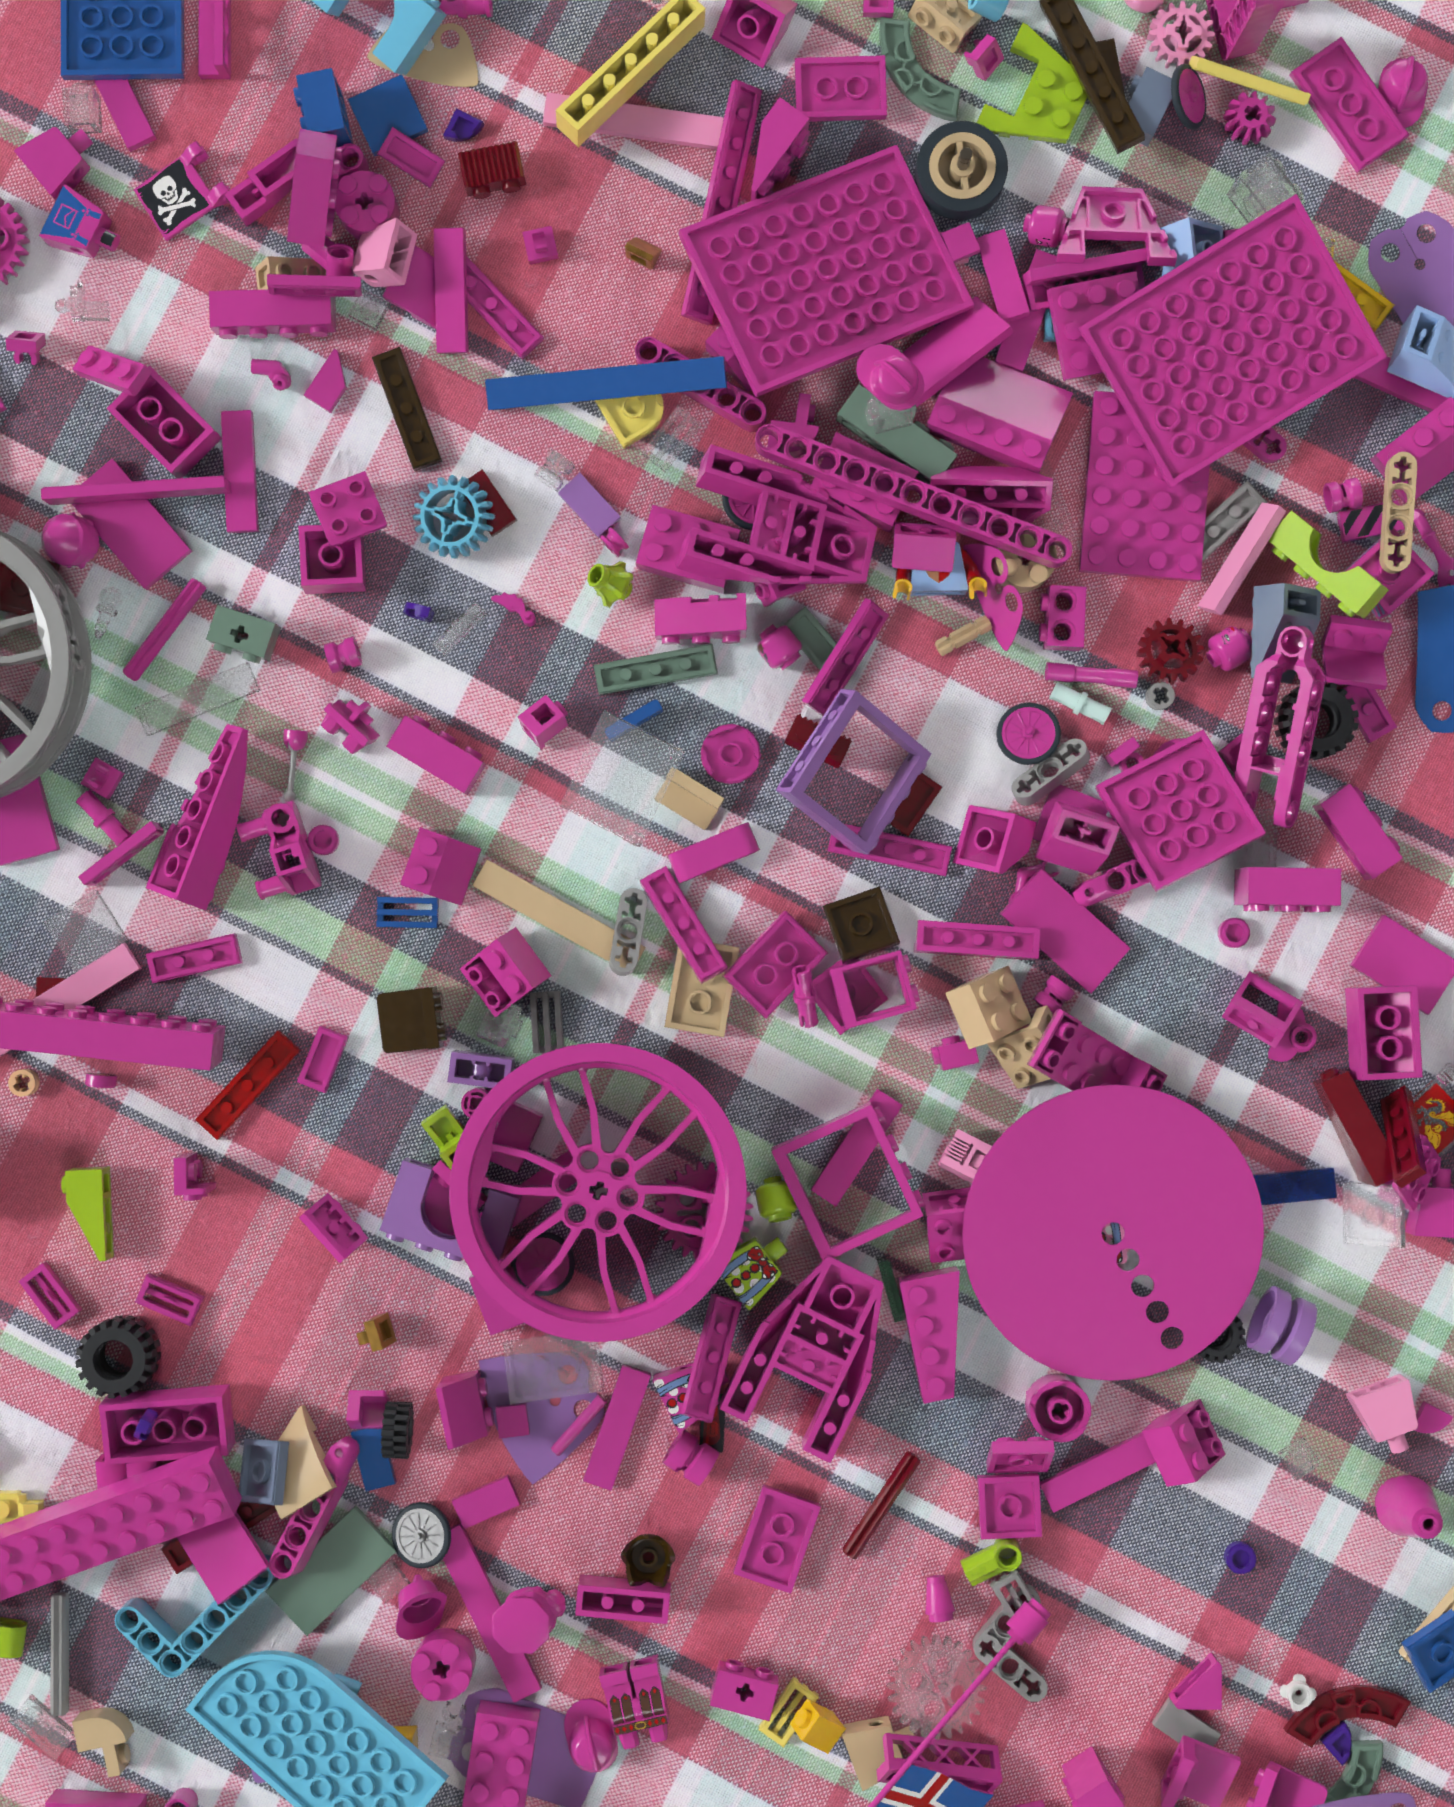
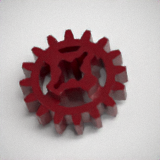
[1136,618,1205,685]

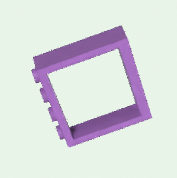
[776,689,932,855]

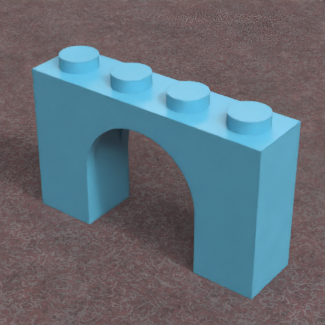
[312,0,447,75]

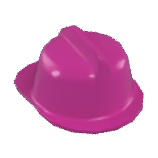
[1378,56,1428,128]
[856,344,925,411]
[395,1574,447,1640]
[564,1698,618,1773]

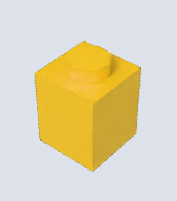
[790,1698,846,1754]

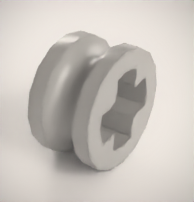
[1145,682,1175,710]

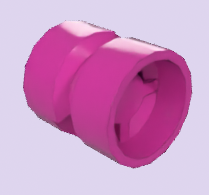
[662,1430,719,1486]

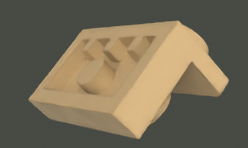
[908,0,982,53]

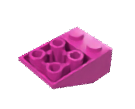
[751,97,810,201]

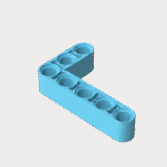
[114,1554,275,1678]

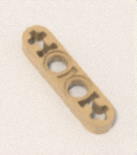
[1379,452,1417,574]

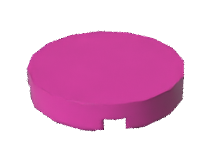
[701,724,761,785]

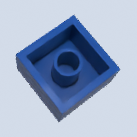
[293,68,353,147]

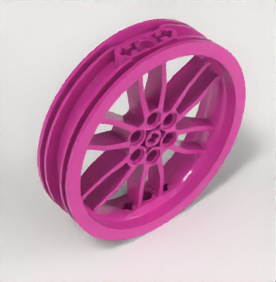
[449,1043,747,1342]

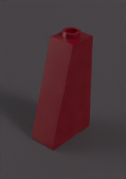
[1313,1067,1393,1187]

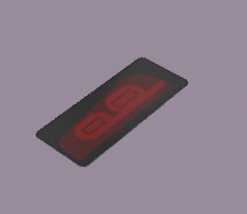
[699,1394,725,1453]

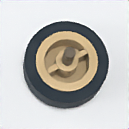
[915,121,1008,220]

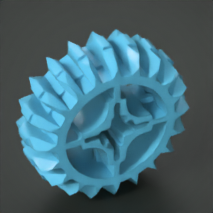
[412,475,495,559]

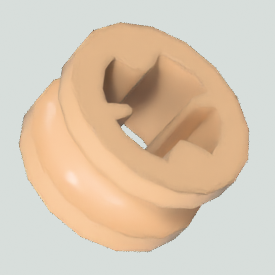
[8,1069,40,1097]

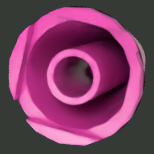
[1375,1475,1443,1539]

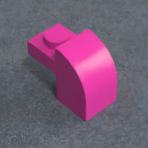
[767,393,819,458]

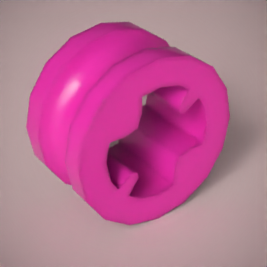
[600,527,629,558]

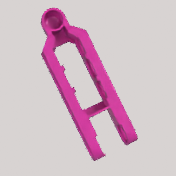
[1234,626,1326,829]

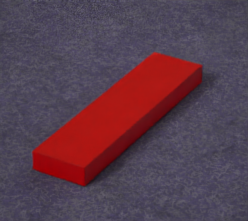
[195,1030,302,1140]

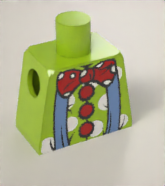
[721,1236,789,1310]

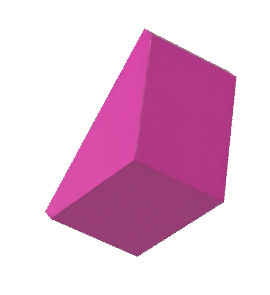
[1168,1652,1222,1710]

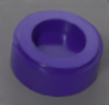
[1224,1541,1257,1574]

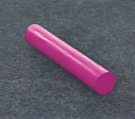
[551,1394,607,1456]

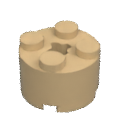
[992,534,1057,593]

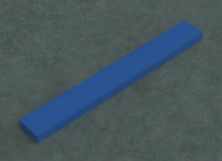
[485,356,727,410]

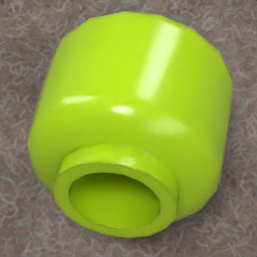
[755,1176,798,1223]

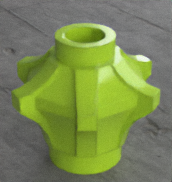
[587,561,633,608]

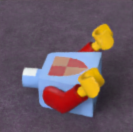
[892,542,987,600]

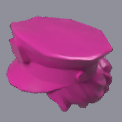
[492,1586,566,1654]

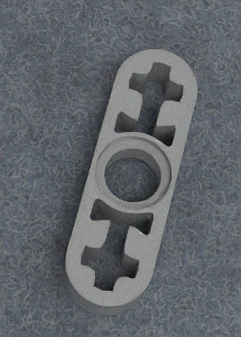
[1011,739,1090,806]
[609,888,647,976]

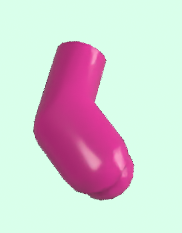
[251,359,291,391]

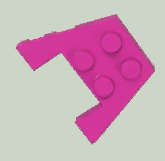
[1056,186,1177,267]

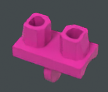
[321,699,380,754]

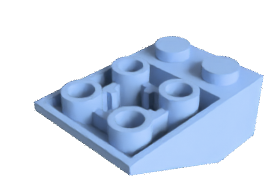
[1387,305,1454,399]

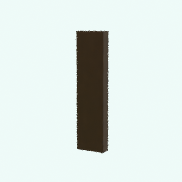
[372,347,442,472]

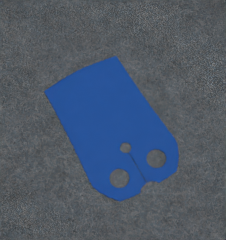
[1415,585,1454,733]

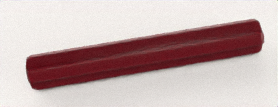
[843,1451,920,1559]

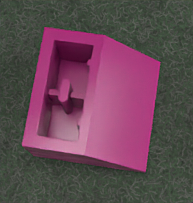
[1035,800,1120,876]
[460,927,552,1017]
[1142,1399,1226,1487]

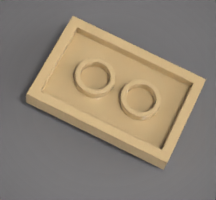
[664,943,740,1037]

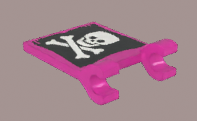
[134,141,230,241]

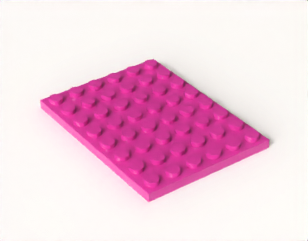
[678,145,974,397]
[1078,194,1387,488]

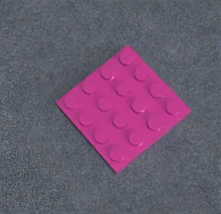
[1095,729,1266,892]

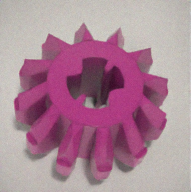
[1223,91,1276,146]

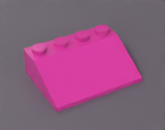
[927,357,1073,474]

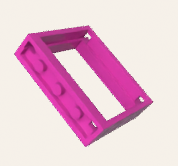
[771,1102,926,1261]

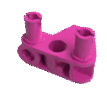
[236,800,322,900]

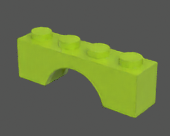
[1269,511,1389,619]

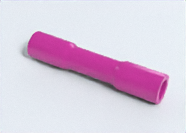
[1045,662,1138,688]

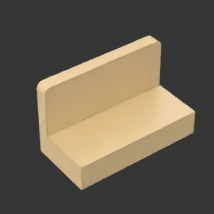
[655,766,724,830]

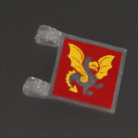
[1413,1063,1454,1157]

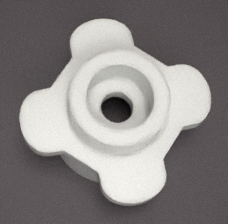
[1280,1674,1317,1711]

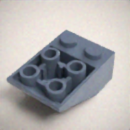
[1250,583,1321,684]

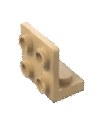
[988,1005,1053,1089]

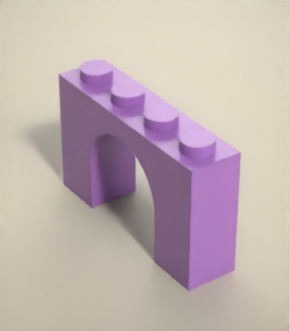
[379,1157,522,1261]

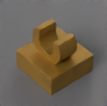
[356,1312,397,1352]

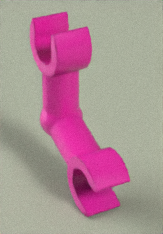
[1009,860,1059,903]

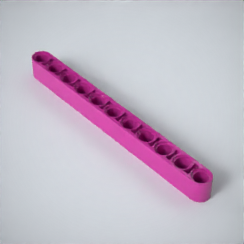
[755,424,1072,568]

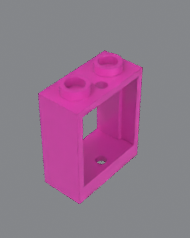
[828,950,920,1029]

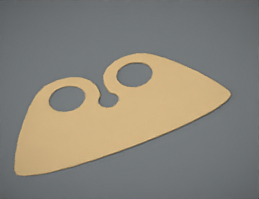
[367,23,478,87]

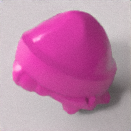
[41,512,100,569]

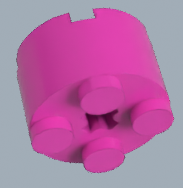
[335,171,400,240]
[1025,1374,1091,1443]
[411,1628,476,1701]

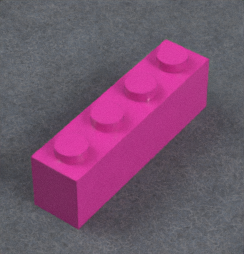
[209,289,336,339]

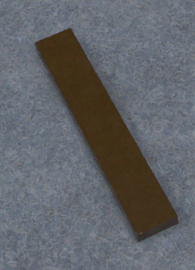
[1039,0,1145,154]

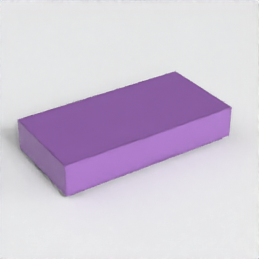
[558,473,621,539]

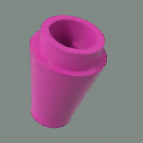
[925,1575,956,1622]

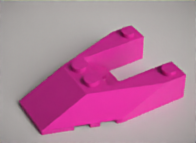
[677,444,877,584]
[719,1255,883,1463]

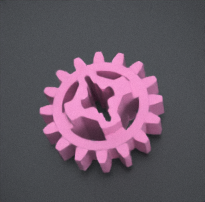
[1147,1,1215,69]

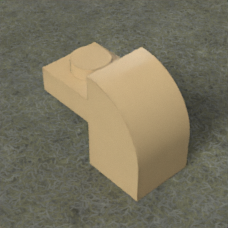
[72,1707,134,1778]

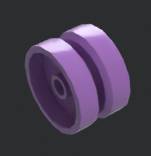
[1246,1286,1317,1366]

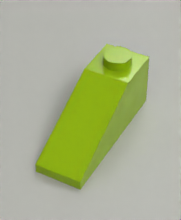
[61,1166,114,1261]

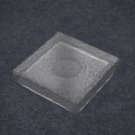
[43,890,129,973]
[1342,1182,1405,1248]

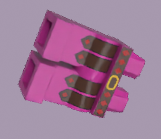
[599,1654,669,1750]

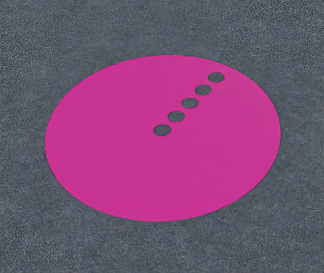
[962,1084,1264,1381]

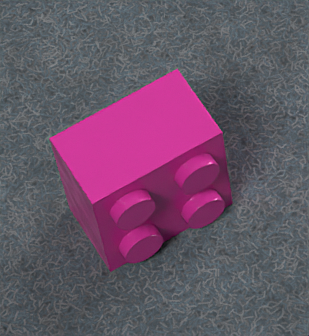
[298,525,366,594]

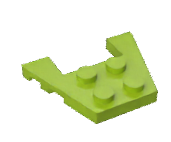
[976,22,1087,144]

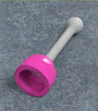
[283,729,308,802]

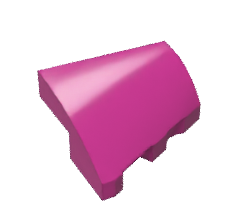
[383,245,436,329]

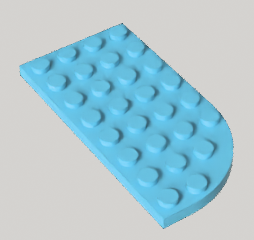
[185,1650,449,1807]

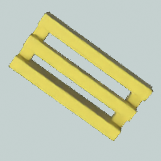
[759,1676,819,1748]

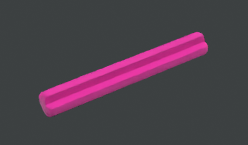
[123,578,206,681]

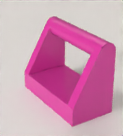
[1222,971,1303,1048]

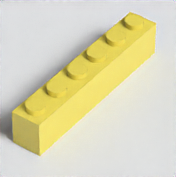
[556,0,706,147]

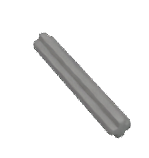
[50,1592,69,1716]

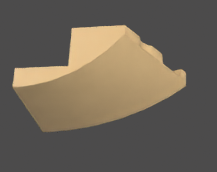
[275,1405,337,1519]

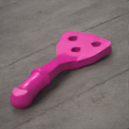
[1414,509,1454,587]

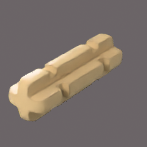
[935,615,992,656]

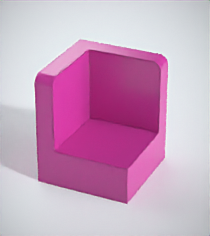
[346,1390,390,1429]

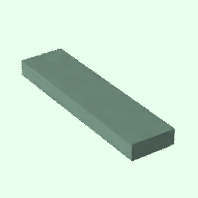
[594,644,718,696]

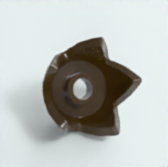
[621,1533,675,1587]

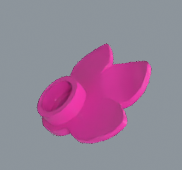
[1268,1002,1317,1062]

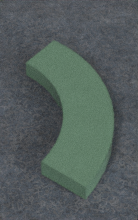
[879,17,961,122]
[1325,1740,1383,1803]

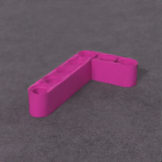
[1205,0,1286,61]

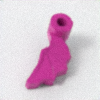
[491,592,536,627]

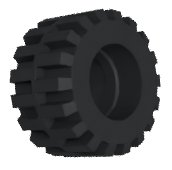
[1273,683,1359,760]
[75,1315,161,1398]

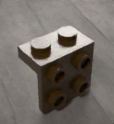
[377,986,447,1053]

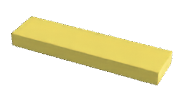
[1189,56,1311,106]

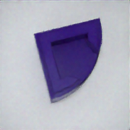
[443,108,484,142]
[403,602,434,623]
[133,1408,158,1441]
[1320,1721,1352,1766]

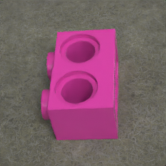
[1038,585,1087,651]

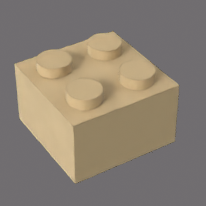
[945,965,1032,1049]

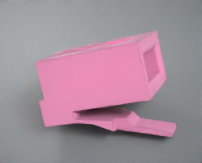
[938,1129,992,1183]

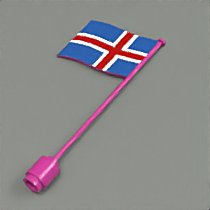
[868,1597,1052,1807]

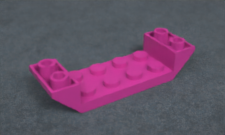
[1026,1009,1168,1091]

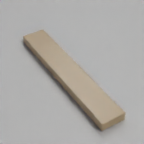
[472,859,646,974]

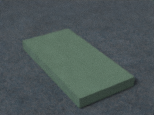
[265,1505,396,1636]

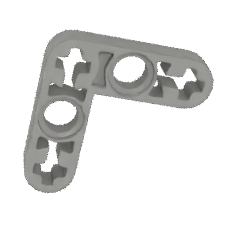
[972,1584,1048,1702]

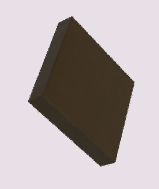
[823,886,900,964]

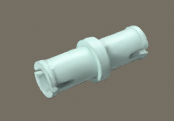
[1049,681,1112,725]

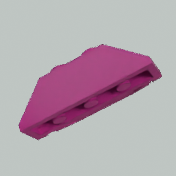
[930,466,1053,533]

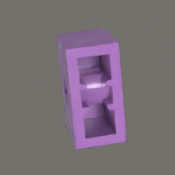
[447,1050,515,1088]

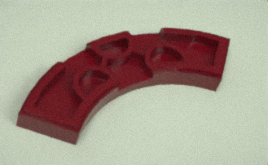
[1283,1685,1411,1748]

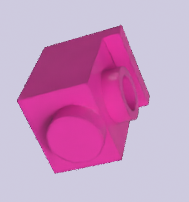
[517,695,568,750]
[931,1035,979,1071]

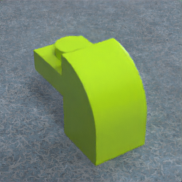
[421,1104,465,1170]

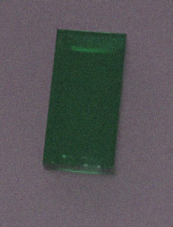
[876,1257,906,1322]

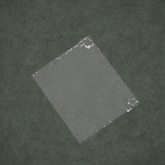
[560,710,685,847]

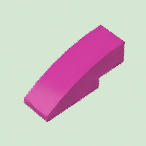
[224,138,298,227]

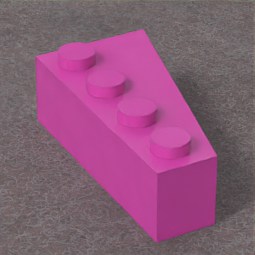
[897,1266,960,1404]

